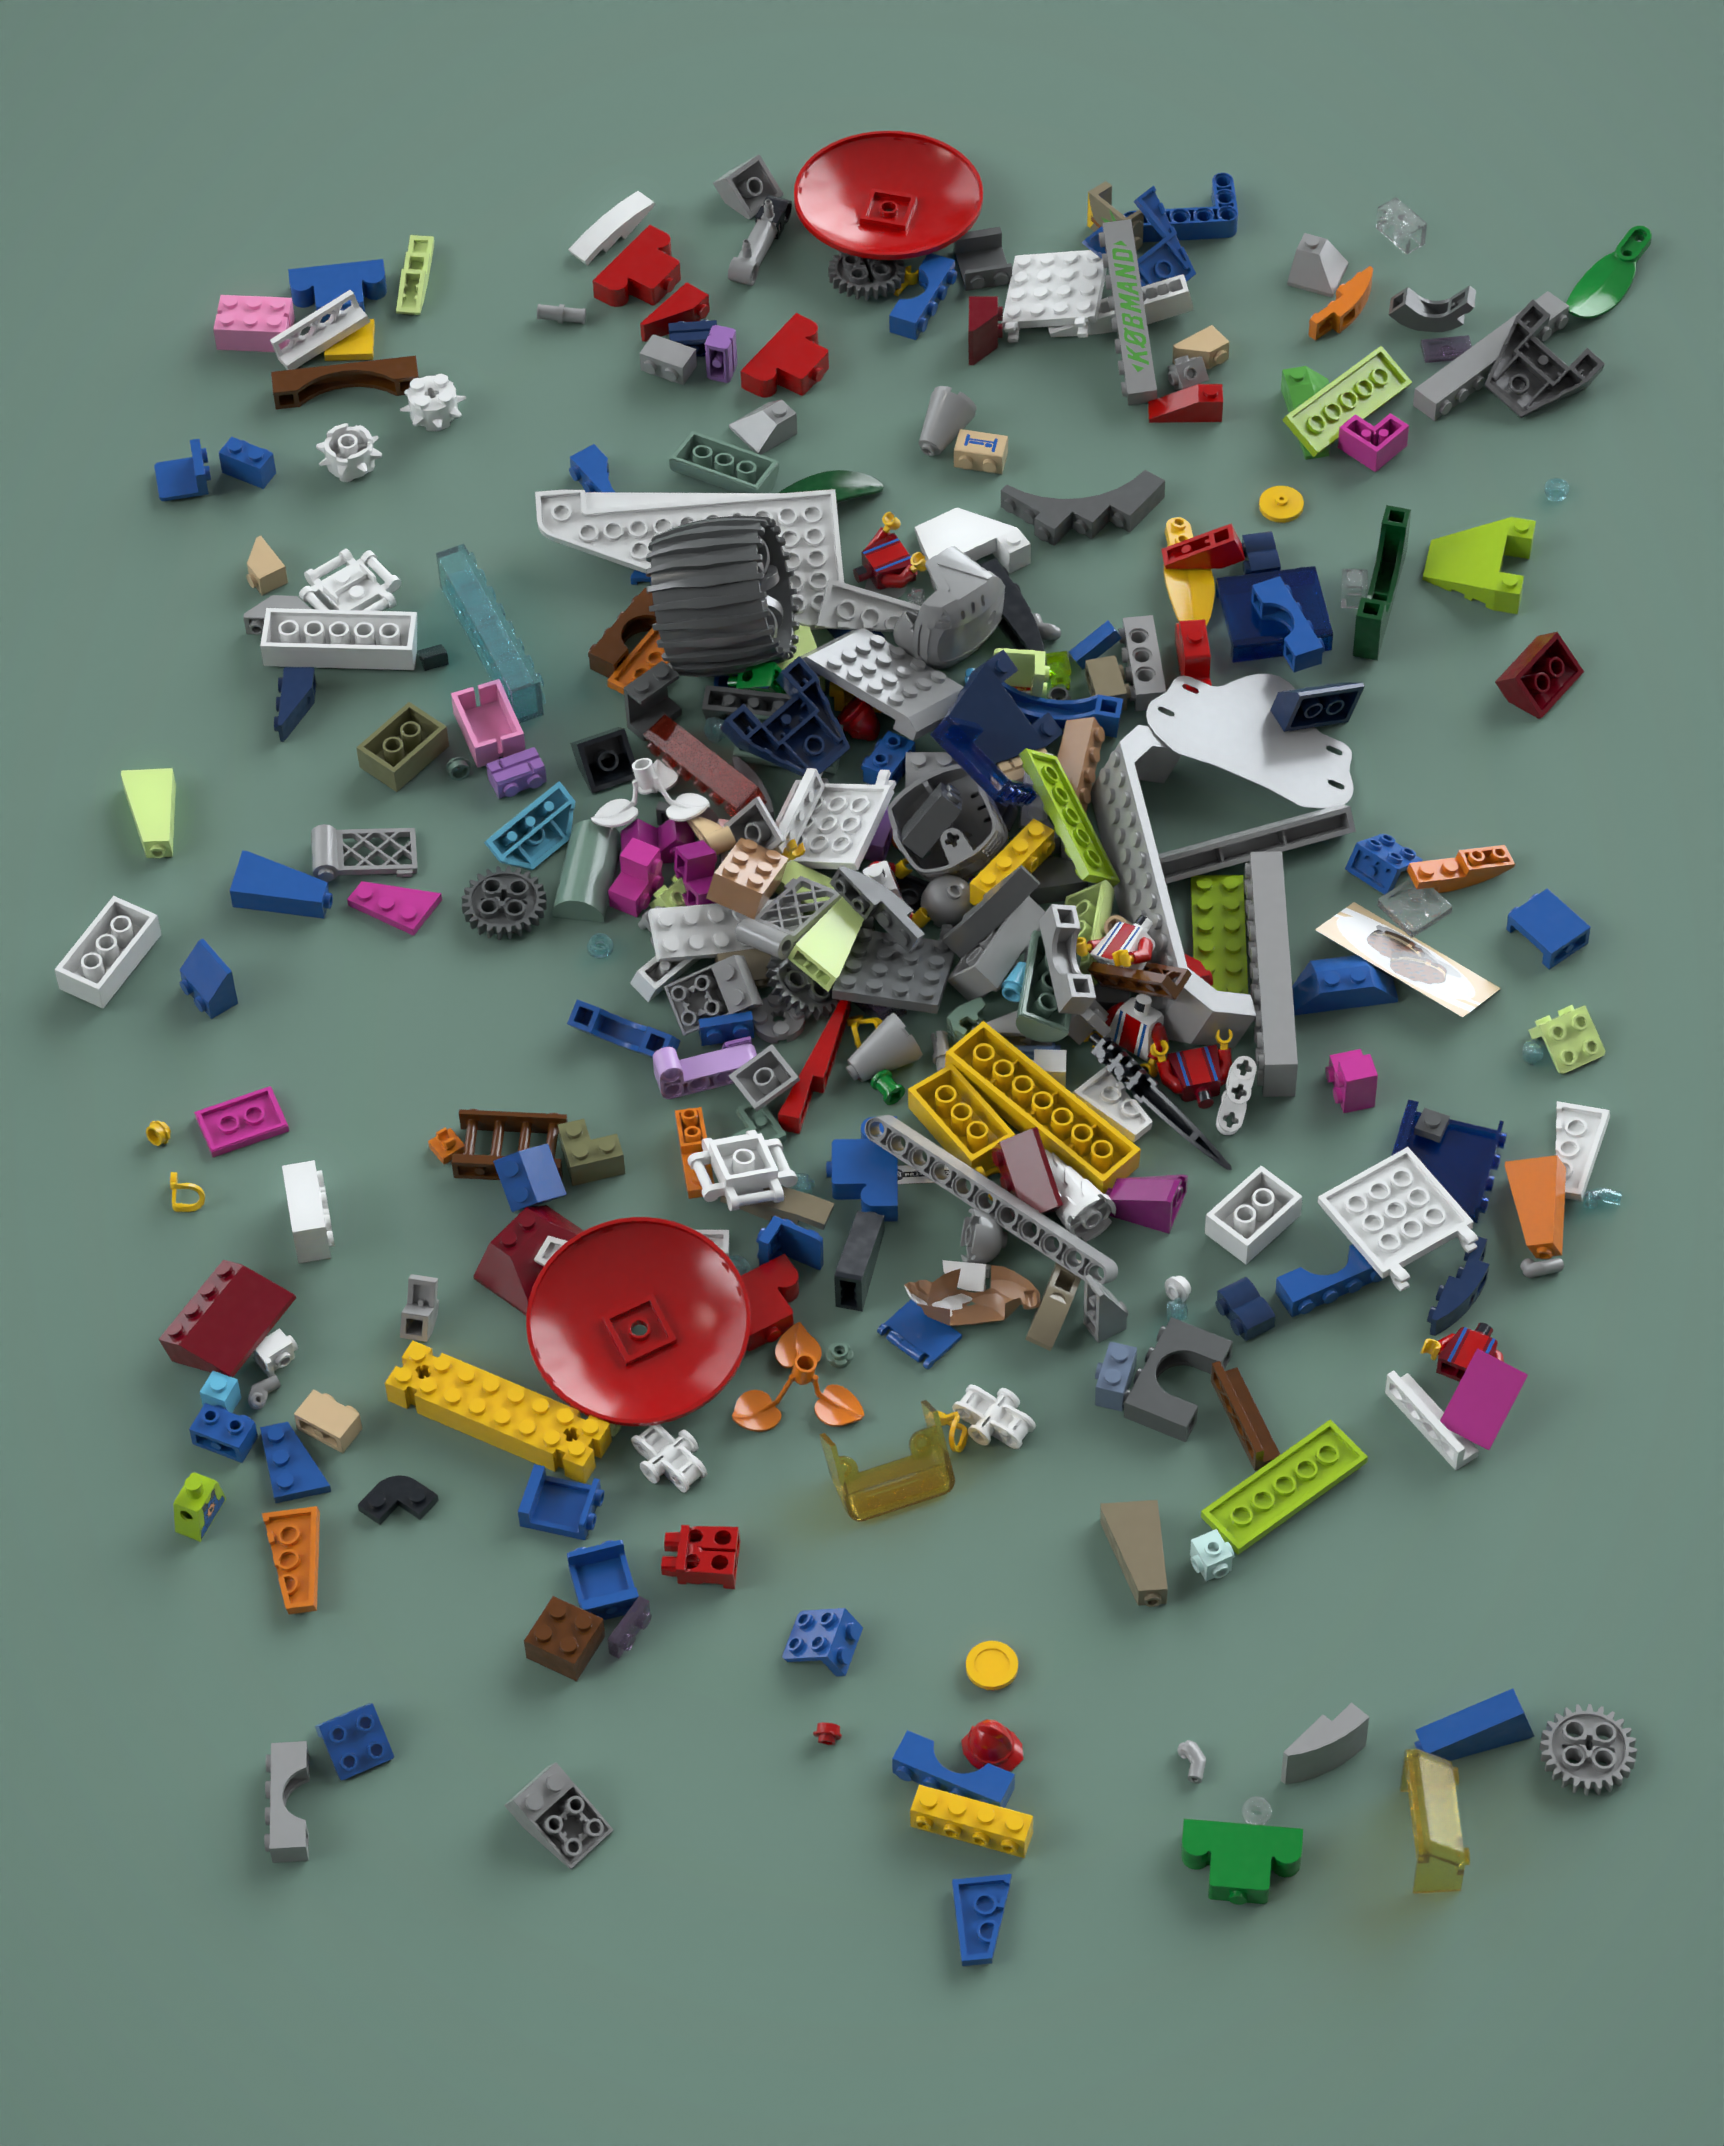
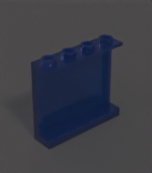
[1215,566,1333,663]
[930,716,1038,807]
[1391,1099,1507,1223]

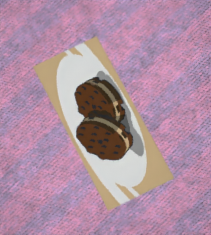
[1315,902,1500,1017]

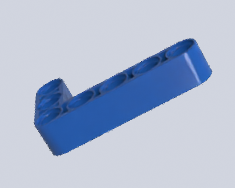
[1124,172,1238,243]

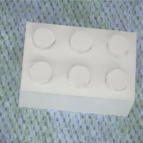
[282,1160,335,1263]
[1205,1166,1302,1264]

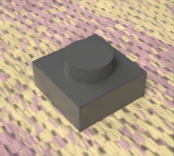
[1414,1108,1450,1143]

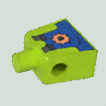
[173,1472,226,1542]

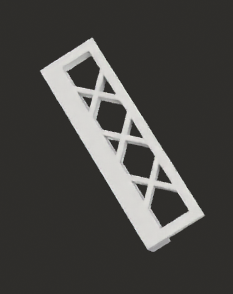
[270,290,370,370]
[775,768,825,863]
[1385,1370,1479,1470]

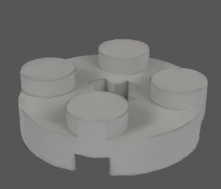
[752,993,805,1043]

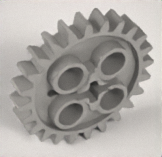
[1539,1704,1637,1796]

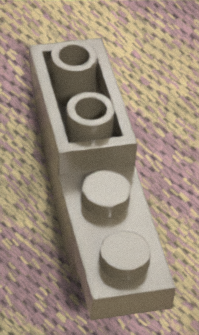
[1025,1259,1081,1351]

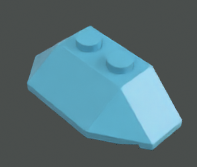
[484,781,576,870]

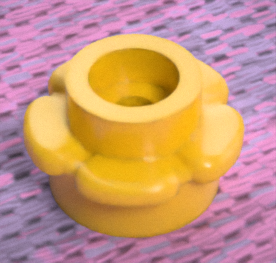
[146,1121,171,1146]

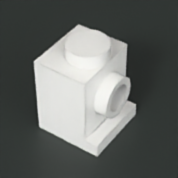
[253,1328,298,1377]

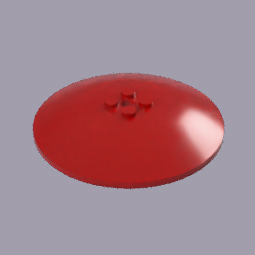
[794,131,983,260]
[526,1217,751,1426]

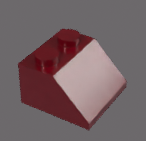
[968,296,1003,365]

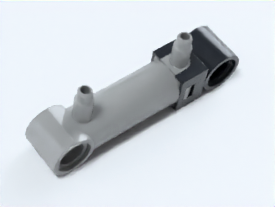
[728,195,792,286]

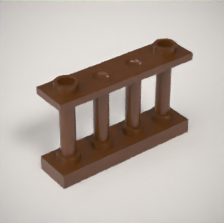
[451,1109,568,1180]

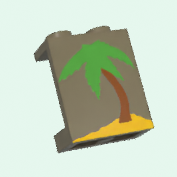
[1087,181,1144,251]

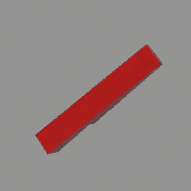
[778,1000,851,1134]

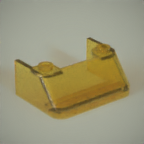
[819,1400,955,1522]
[1400,1749,1470,1894]

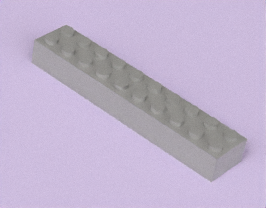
[1244,851,1298,1097]

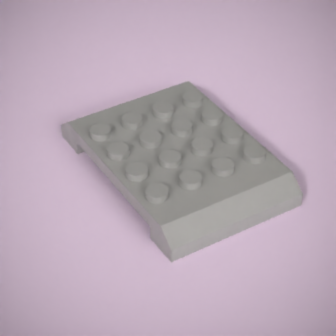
[794,628,964,741]

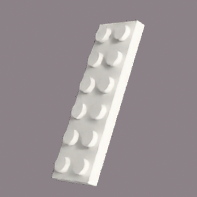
[648,899,807,962]

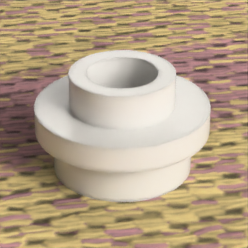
[1165,1276,1191,1303]

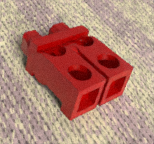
[661,1525,741,1589]

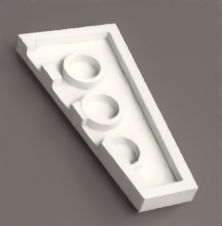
[815,579,921,632]
[1555,1101,1610,1201]

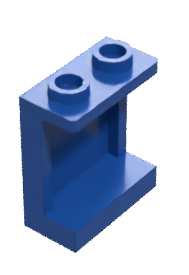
[1506,888,1591,970]
[518,1464,605,1540]
[567,1540,640,1620]

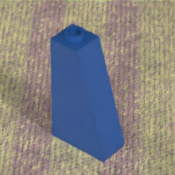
[230,850,333,919]
[1414,1688,1535,1766]

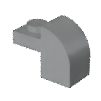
[1067,1000,1112,1045]
[400,1274,439,1342]

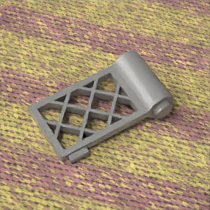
[311,824,417,882]
[735,876,842,960]

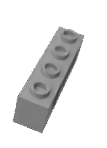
[1118,615,1166,711]

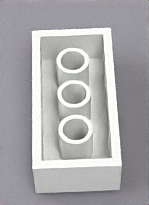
[55,896,162,1008]

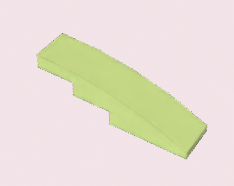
[396,235,435,315]

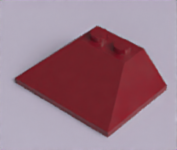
[473,1205,583,1315]

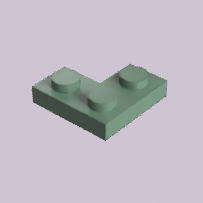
[729,1102,787,1143]

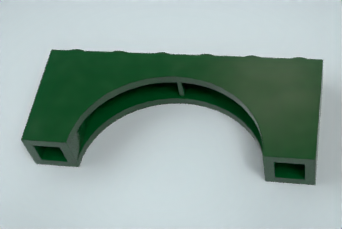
[1353,505,1411,661]

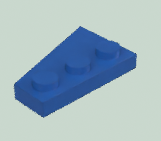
[260,1422,331,1504]
[952,1874,1012,1966]

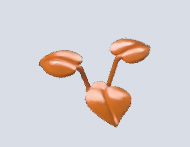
[732,1322,864,1432]

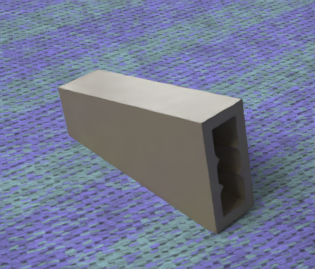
[1100,1500,1168,1607]

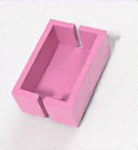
[213,295,295,352]
[451,679,526,768]

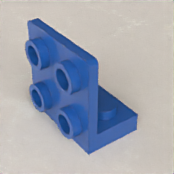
[1345,834,1422,896]
[315,1703,394,1780]

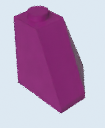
[1106,1174,1188,1234]

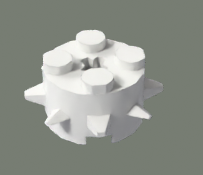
[400,374,466,431]
[316,423,382,482]

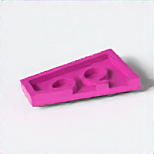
[347,881,442,936]

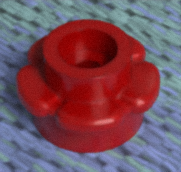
[813,1722,842,1745]

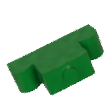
[1181,1819,1303,1905]

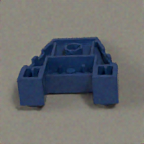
[936,649,1063,771]
[720,656,850,777]

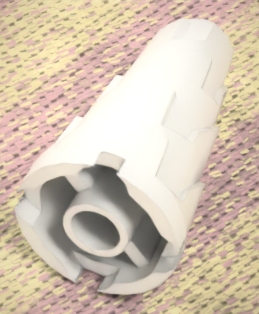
[1045,1149,1116,1242]

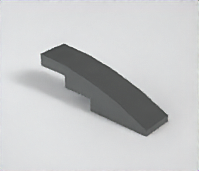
[942,865,1040,958]

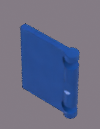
[877,1299,962,1369]

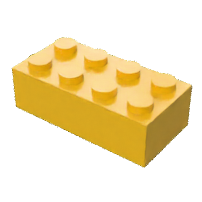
[908,1063,1015,1171]

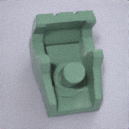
[947,997,986,1045]

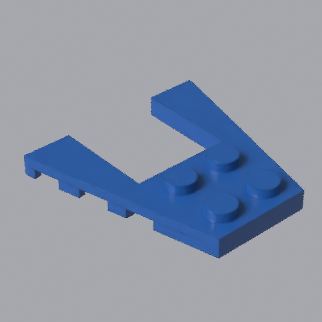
[1082,185,1196,287]

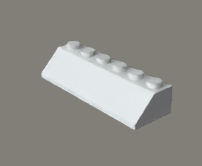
[260,608,417,670]

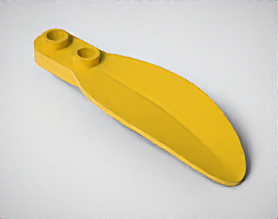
[1163,517,1215,627]

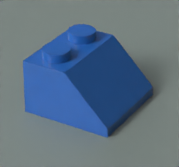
[179,938,238,1019]
[493,1143,567,1214]

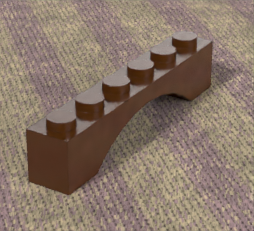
[271,356,419,410]

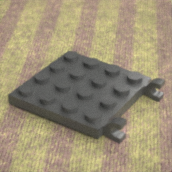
[832,916,956,1014]

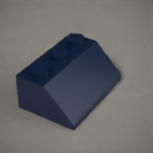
[1270,682,1365,732]

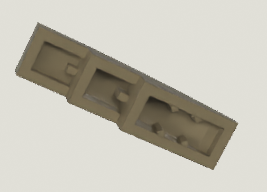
[720,1186,835,1230]

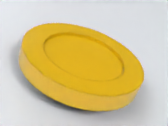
[1259,486,1304,523]
[966,1641,1018,1690]

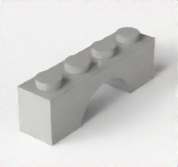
[1039,904,1096,1014]
[264,1741,310,1863]

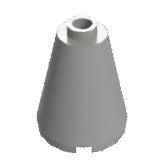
[919,386,977,456]
[846,1013,923,1082]

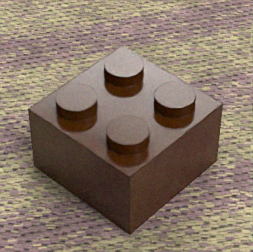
[524,1596,605,1681]

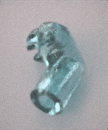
[1583,1187,1622,1209]

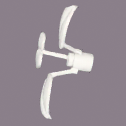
[591,758,710,827]

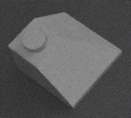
[713,154,784,219]
[1287,233,1348,298]
[729,399,797,455]
[724,796,785,850]
[729,1044,800,1112]

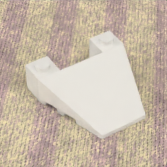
[915,508,1031,591]

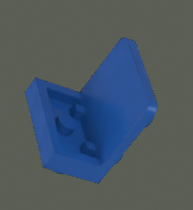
[154,439,211,501]
[698,1011,754,1046]
[756,1215,824,1270]
[782,1608,863,1677]

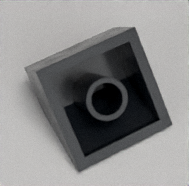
[570,727,635,793]

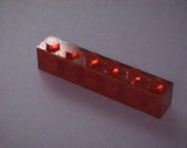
[643,714,768,817]

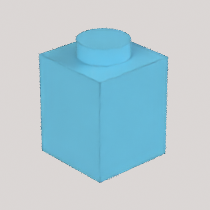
[200,1371,242,1413]

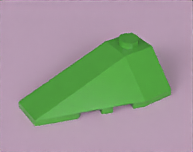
[1281,366,1330,460]

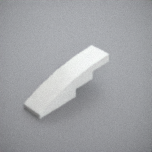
[568,191,656,266]

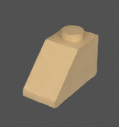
[1172,325,1229,369]
[246,536,288,595]

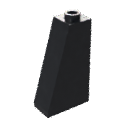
[834,1211,885,1312]

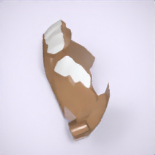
[904,1265,1040,1326]

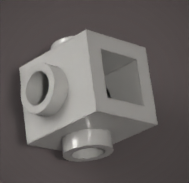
[1167,355,1209,390]

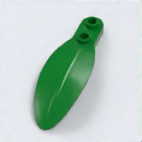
[1566,226,1652,318]

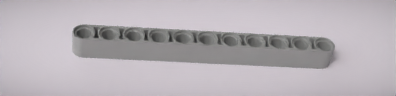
[865,1115,1118,1285]

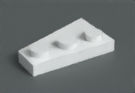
[1073,1066,1153,1142]

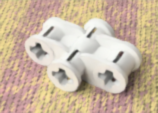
[1216,1056,1257,1136]
[952,1385,1036,1449]
[631,1424,707,1492]

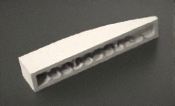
[1048,274,1194,337]

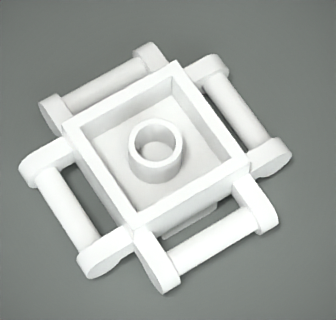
[299,549,401,611]
[687,1130,798,1211]

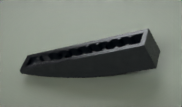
[979,558,1047,682]

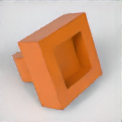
[428,1127,464,1165]

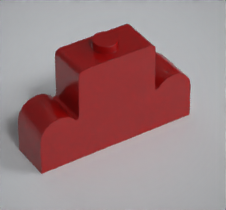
[592,225,681,307]
[740,313,829,398]
[1175,619,1212,694]
[741,1253,799,1351]

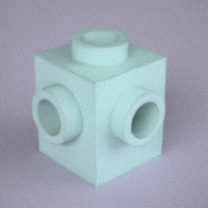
[1190,1529,1235,1581]

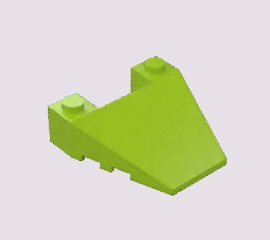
[1422,517,1536,614]

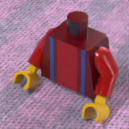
[853,512,927,590]
[1150,1029,1233,1109]
[1420,1323,1504,1382]

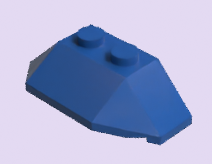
[1292,955,1398,1015]

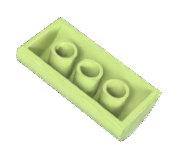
[1065,880,1115,986]

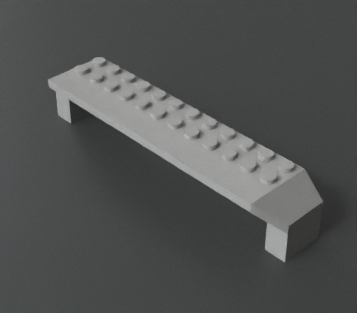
[1090,725,1256,1048]

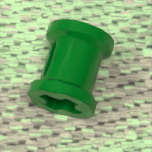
[870,1069,905,1105]

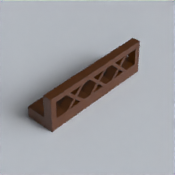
[1088,962,1192,1000]
[1211,1361,1281,1471]

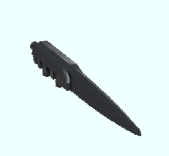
[1089,1033,1232,1170]

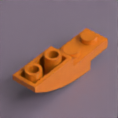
[1309,266,1373,341]
[1407,845,1515,893]
[675,1107,714,1199]

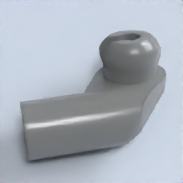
[248,1375,281,1409]

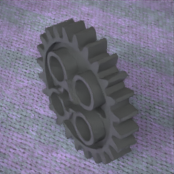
[828,251,906,300]
[461,866,547,940]
[765,941,840,1020]

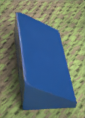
[1069,620,1122,670]

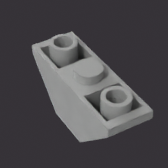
[243,595,311,635]

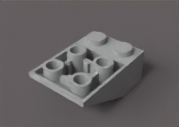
[664,955,763,1036]
[504,1762,613,1869]

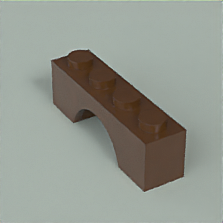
[588,588,657,678]

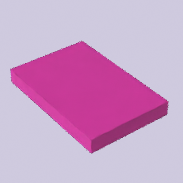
[194,1086,289,1158]
[1440,1349,1528,1450]

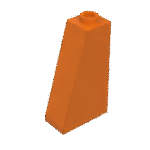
[1505,1155,1566,1259]

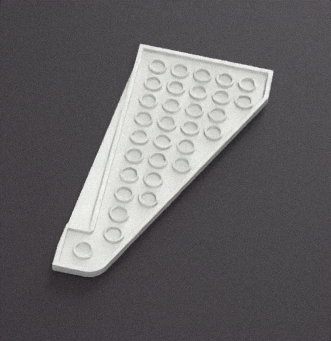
[535,489,844,630]

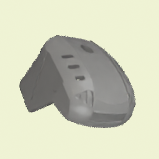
[913,546,1005,670]
[888,763,1008,882]

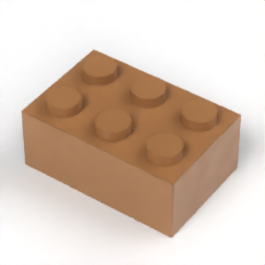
[706,837,789,919]

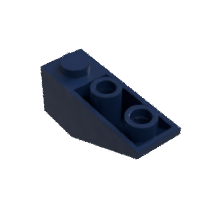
[274,667,317,742]

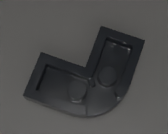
[358,1475,439,1525]

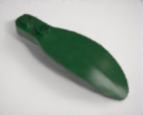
[779,470,883,503]

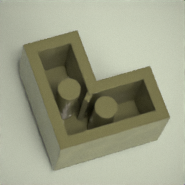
[558,1119,625,1186]

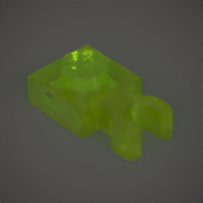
[1045,651,1071,691]

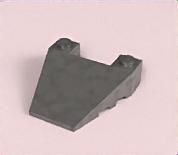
[1484,299,1605,418]

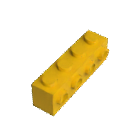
[970,818,1055,906]
[910,1785,1033,1858]

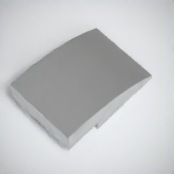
[1281,1702,1369,1784]

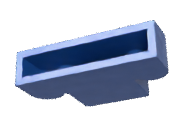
[288,259,387,323]
[826,1116,898,1222]

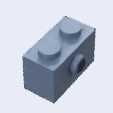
[1095,1341,1137,1411]

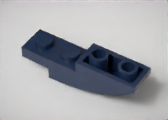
[1427,1236,1490,1336]

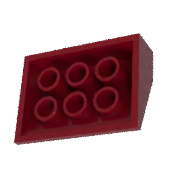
[158,1260,296,1378]

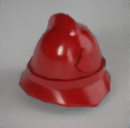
[837,696,880,741]
[961,1719,1023,1772]

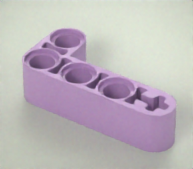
[653,1044,757,1099]

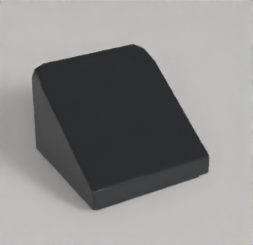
[417,644,449,671]

